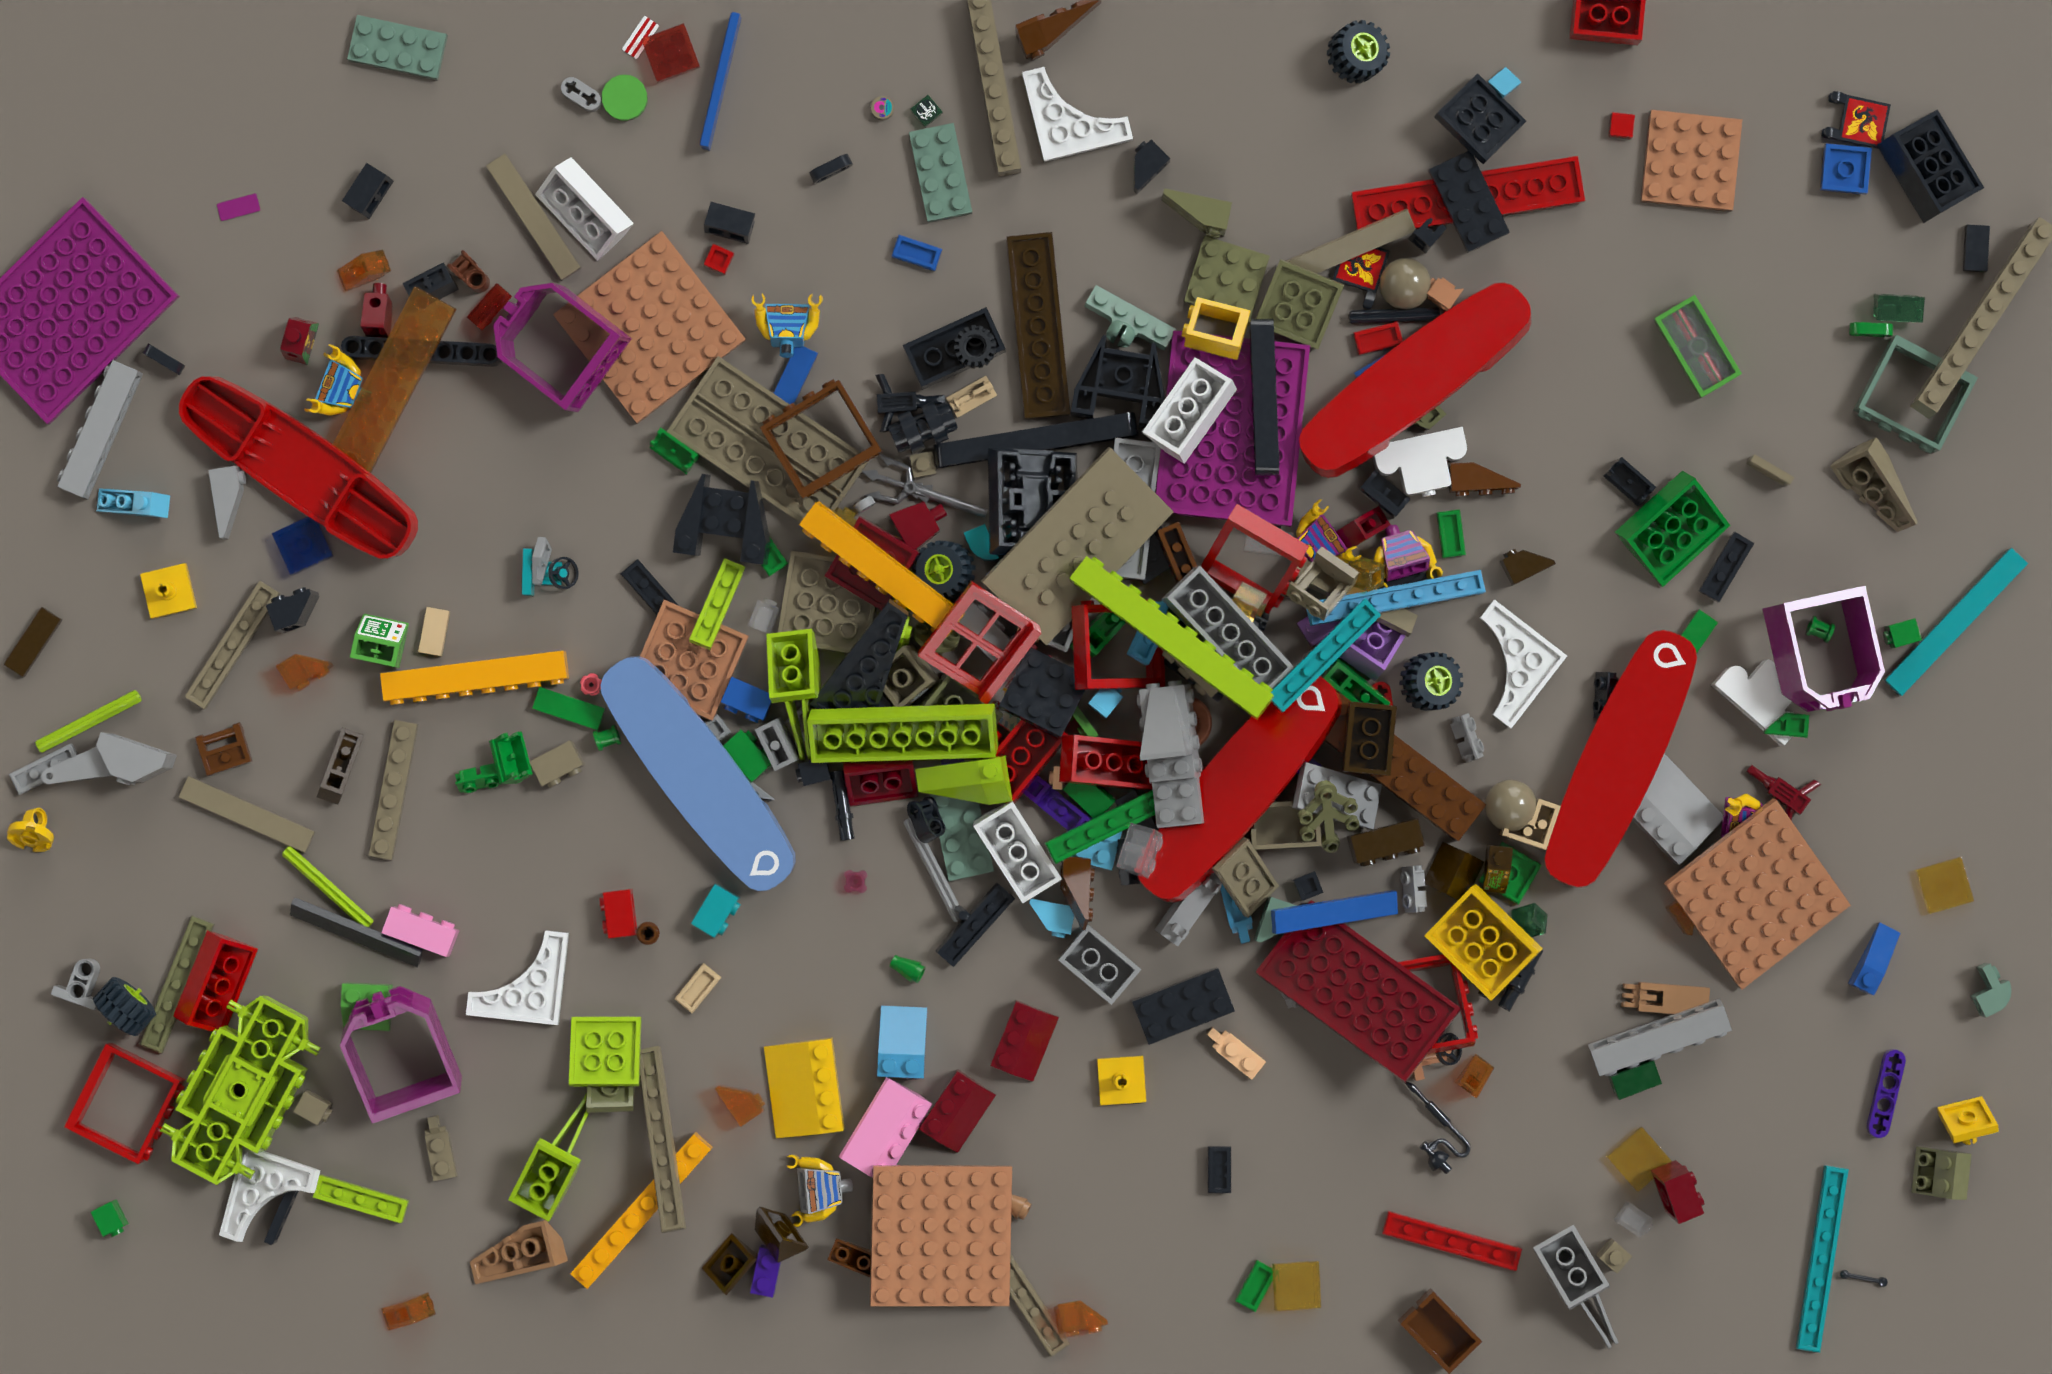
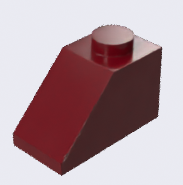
[1336,506,1390,548]

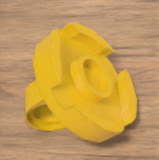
[7,808,54,852]

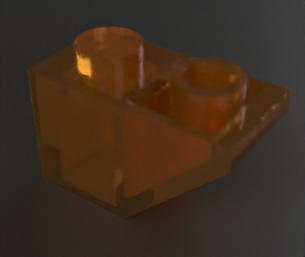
[276,654,333,691]
[1054,1301,1108,1338]

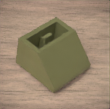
[1912,1146,1972,1200]

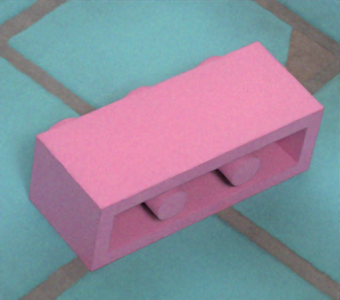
[381,904,459,957]

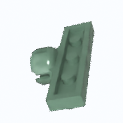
[1084,285,1176,350]

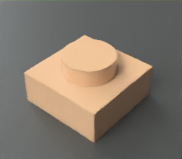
[1049,766,1065,790]

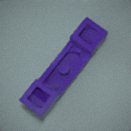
[1024,776,1091,831]

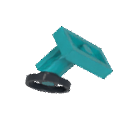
[522,548,579,596]

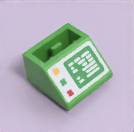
[350,614,409,668]

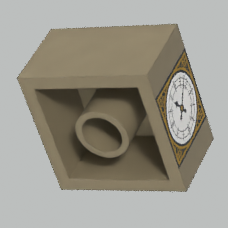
[883,644,940,707]

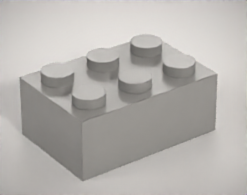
[1058,924,1141,1005]

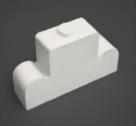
[1373,427,1467,497]
[1711,659,1793,746]

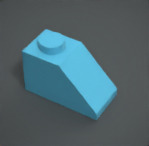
[1088,689,1123,719]
[1029,898,1074,938]

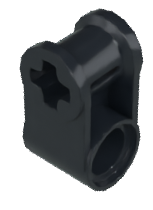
[907,796,946,843]

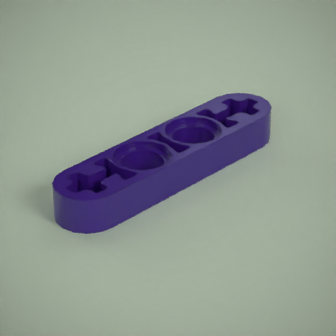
[1867,1049,1906,1138]

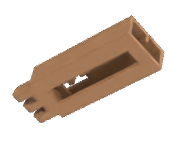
[1621,982,1710,1014]

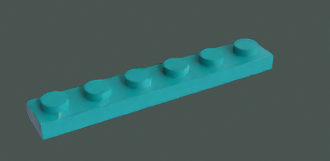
[1271,598,1381,712]

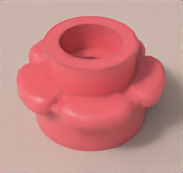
[580,673,602,696]

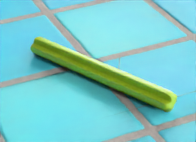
[35,690,142,753]
[282,846,374,927]

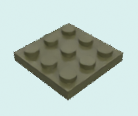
[1184,236,1270,322]
[1256,259,1344,349]

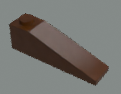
[1015,0,1101,60]

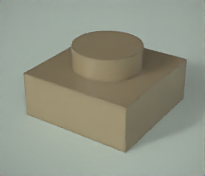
[910,451,937,479]

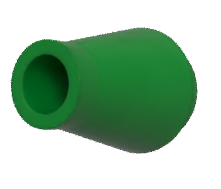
[890,955,926,983]

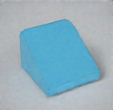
[1488,67,1521,98]

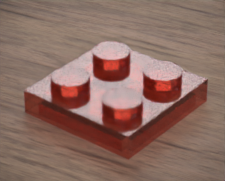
[641,23,700,83]

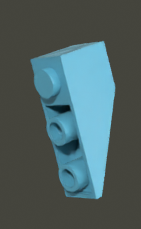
[96,488,170,518]

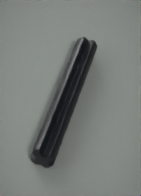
[1349,307,1440,324]

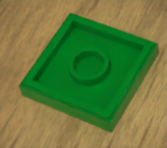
[1478,842,1542,905]

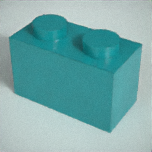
[691,884,741,938]

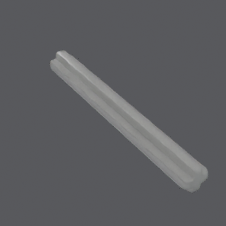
[904,818,961,922]

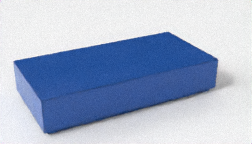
[892,235,942,271]

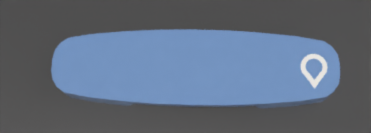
[601,656,796,891]

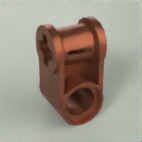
[446,250,490,293]

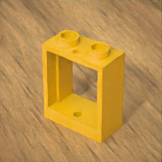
[1182,297,1250,360]

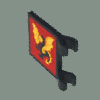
[1821,91,1891,149]
[1332,247,1390,309]

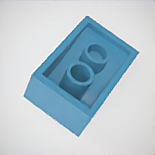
[877,1005,927,1079]

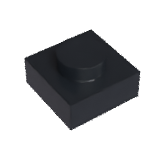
[1293,871,1324,901]

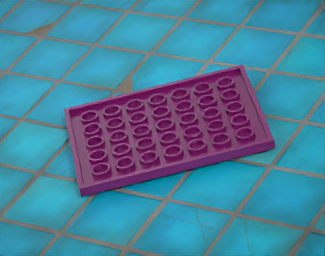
[0,197,180,425]
[1156,330,1310,527]

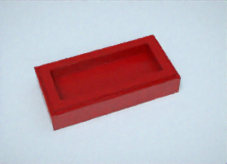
[1353,321,1403,355]

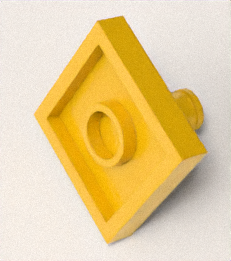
[140,563,197,619]
[1097,1055,1146,1105]
[1937,1096,1999,1145]

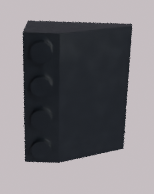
[1877,109,1984,223]

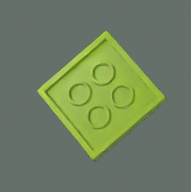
[569,1017,642,1086]

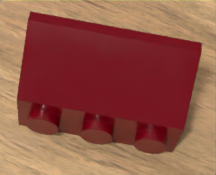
[843,760,918,806]
[990,1000,1059,1081]
[919,1070,996,1153]

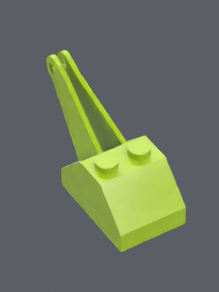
[766,629,821,760]
[508,1093,589,1222]

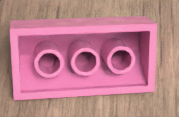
[839,1077,933,1177]

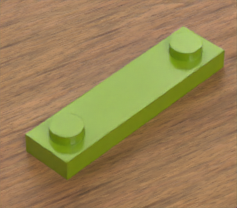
[689,558,746,650]
[313,1175,409,1223]

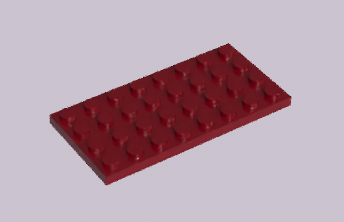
[1256,900,1461,1083]

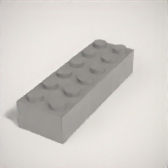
[1162,566,1294,689]

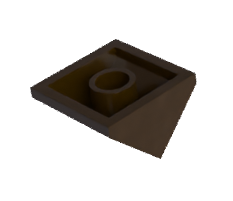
[1425,842,1484,900]
[754,1207,809,1263]
[702,1233,758,1295]

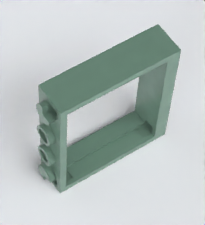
[1854,335,1978,454]

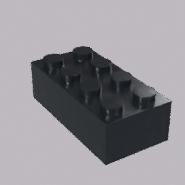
[903,307,1006,390]
[1131,967,1235,1045]

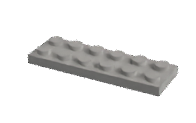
[1113,438,1160,581]

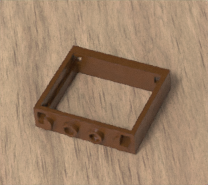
[760,379,883,500]

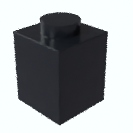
[795,761,831,786]

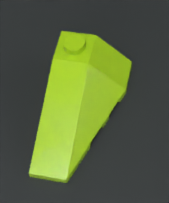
[915,755,1013,805]

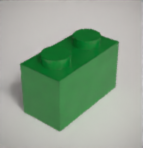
[723,730,772,782]

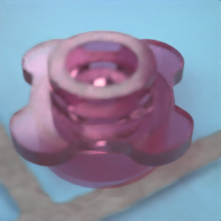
[844,870,867,893]

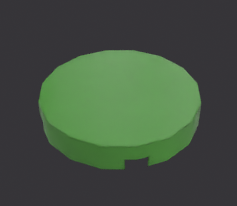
[602,75,648,121]

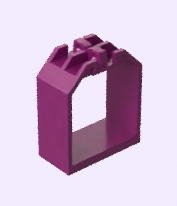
[493,283,632,412]
[1762,586,1885,712]
[340,986,462,1124]

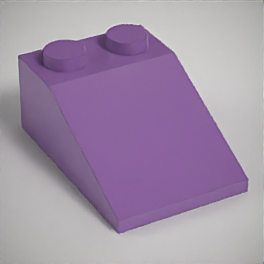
[1339,621,1405,681]

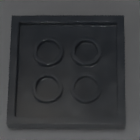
[1434,73,1526,164]
[998,647,1092,739]

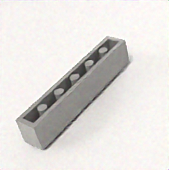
[57,360,143,499]
[1588,999,1732,1076]

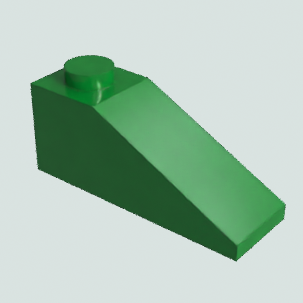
[1069,613,1126,659]
[1321,658,1390,705]

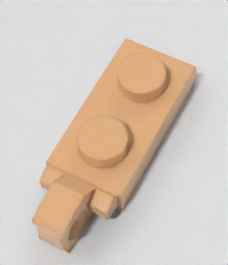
[1207,1027,1266,1080]

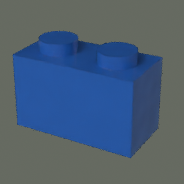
[721,677,772,723]

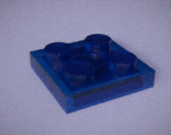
[272,517,334,576]

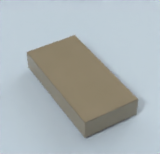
[1747,454,1795,487]

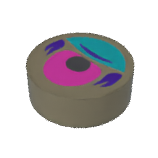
[871,96,894,120]

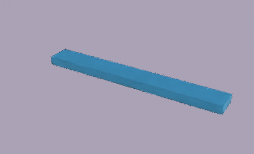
[1306,570,1486,626]

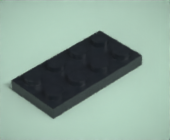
[1428,151,1510,253]

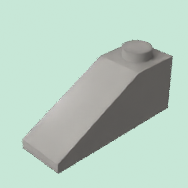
[208,466,246,540]

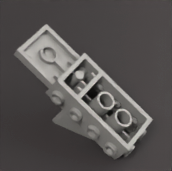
[1137,680,1204,828]

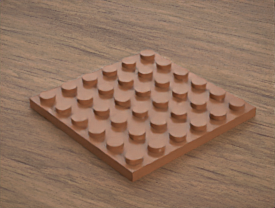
[553,231,746,424]
[1664,798,1851,990]
[870,1165,1012,1306]

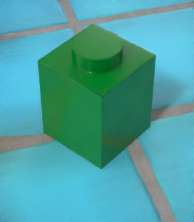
[1883,618,1922,649]
[91,1199,129,1237]

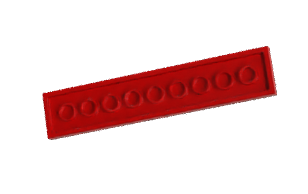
[1351,156,1585,230]

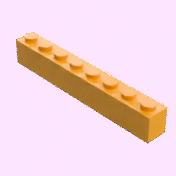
[799,501,966,638]
[380,650,569,705]
[570,1132,713,1289]

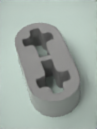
[561,77,602,112]

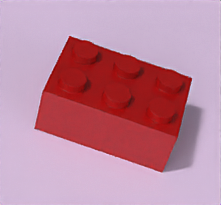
[1569,0,1646,46]

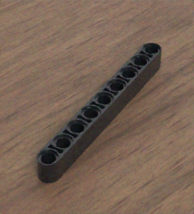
[933,412,1138,468]

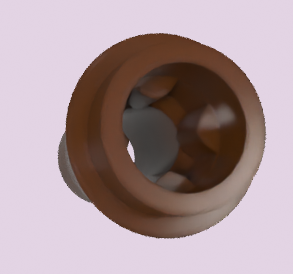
[636,922,660,945]

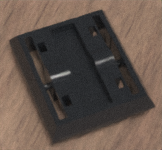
[988,448,1078,555]

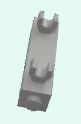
[1155,872,1222,946]

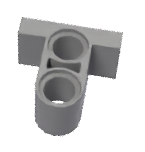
[51,958,100,1010]

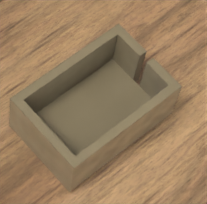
[1249,801,1322,850]

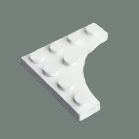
[1022,67,1133,162]
[1480,599,1567,729]
[466,930,569,1025]
[219,1146,321,1242]

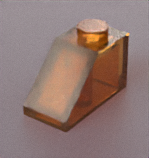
[337,250,391,291]
[715,1084,766,1127]
[381,1292,436,1330]

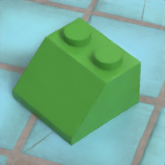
[341,982,393,1031]

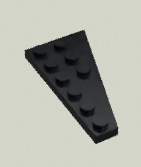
[810,599,909,709]

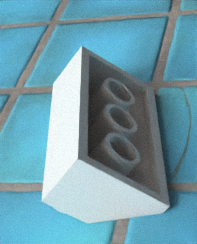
[535,157,634,261]
[1142,358,1237,464]
[973,801,1062,903]

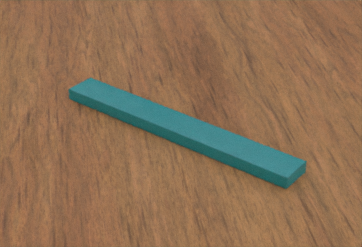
[1884,548,2028,696]
[1796,1165,1849,1353]

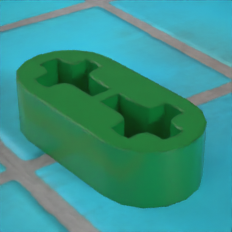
[1849,322,1893,337]

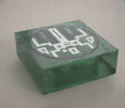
[910,95,943,128]

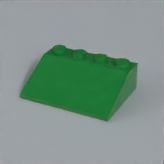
[1615,471,1731,587]

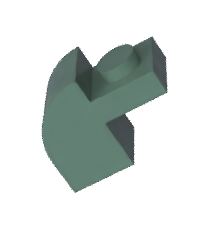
[1970,963,2011,1017]

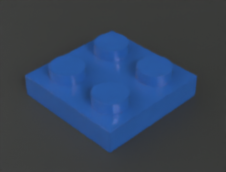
[1820,143,1872,195]

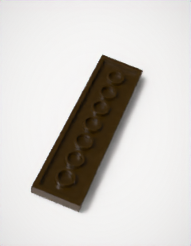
[1007,232,1071,419]

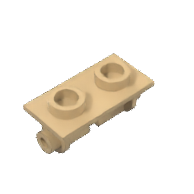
[946,376,997,418]

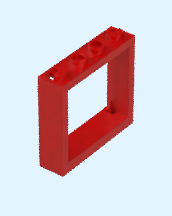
[1201,504,1309,614]
[1071,600,1165,690]
[1398,954,1478,1054]
[64,1043,185,1164]

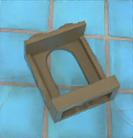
[1286,546,1359,621]

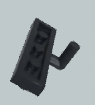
[935,883,1015,967]

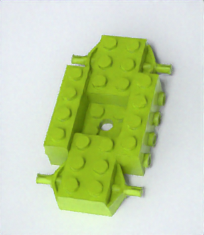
[160,995,321,1185]

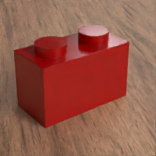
[600,889,637,939]

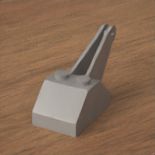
[41,732,177,785]
[1533,1225,1619,1349]

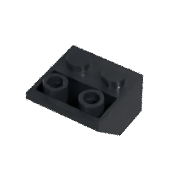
[266,587,320,633]

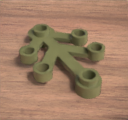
[1298,780,1360,853]

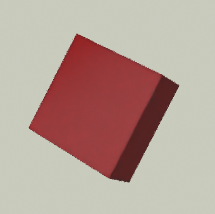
[1609,112,1635,139]
[704,244,735,275]

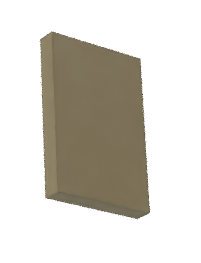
[1212,837,1279,918]

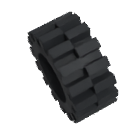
[954,325,996,369]

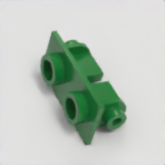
[455,763,500,793]

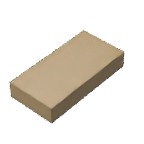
[418,607,450,656]
[675,963,722,1013]

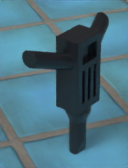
[875,374,945,432]

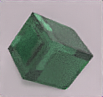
[1511,903,1548,937]

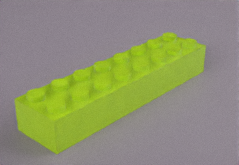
[807,704,998,763]

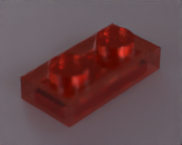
[467,283,512,330]

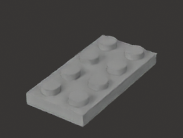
[1292,762,1382,830]

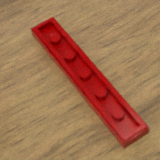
[1382,1211,1522,1271]

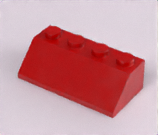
[173,930,258,1032]

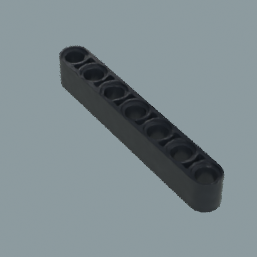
[1250,319,1279,476]
[341,336,502,367]

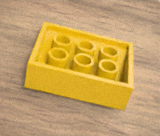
[1424,884,1543,1001]
[764,1037,845,1138]

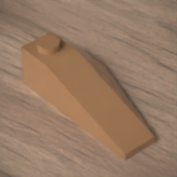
[470,1220,568,1284]

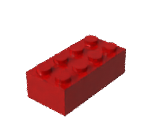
[996,720,1068,804]
[1059,735,1153,790]

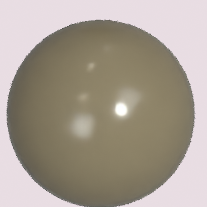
[1380,258,1431,310]
[1485,779,1537,831]

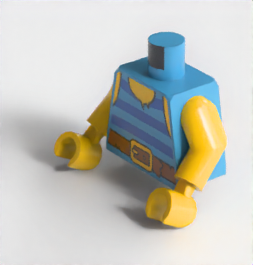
[751,293,823,358]
[304,344,373,416]

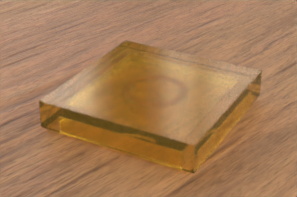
[1915,857,1974,914]
[1606,1127,1672,1192]
[1272,1261,1321,1311]

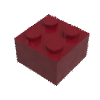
[1651,1160,1705,1224]

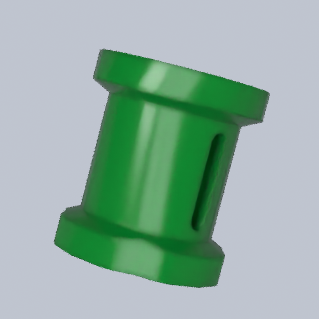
[1805,616,1835,643]
[593,725,622,751]

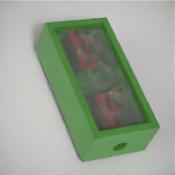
[1654,295,1742,398]

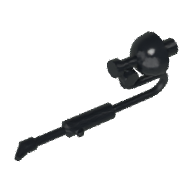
[1405,1082,1471,1174]

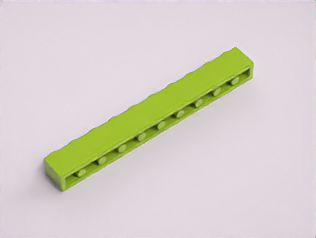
[1070,556,1274,720]

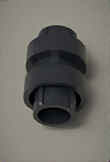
[888,401,958,454]

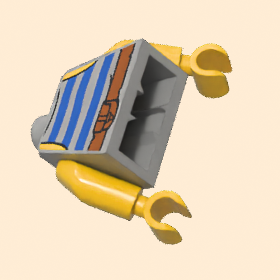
[786,1155,853,1227]

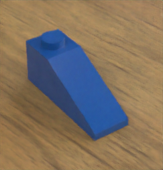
[1848,922,1900,995]

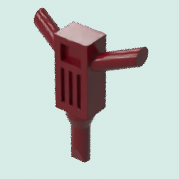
[1746,765,1821,820]

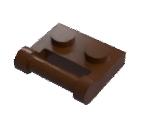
[195,722,253,776]

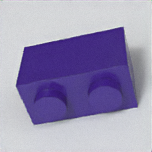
[750,1244,782,1298]

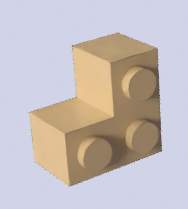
[1499,799,1561,850]

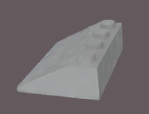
[1633,753,1723,865]

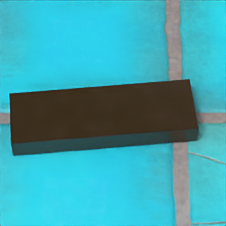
[4,607,63,677]

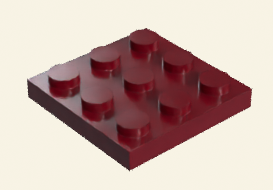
[825,516,919,610]

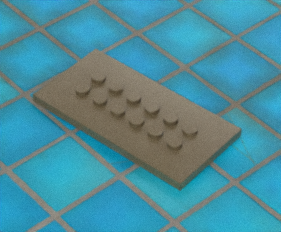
[667,356,870,522]
[981,447,1173,646]

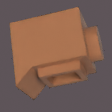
[1427,277,1464,312]

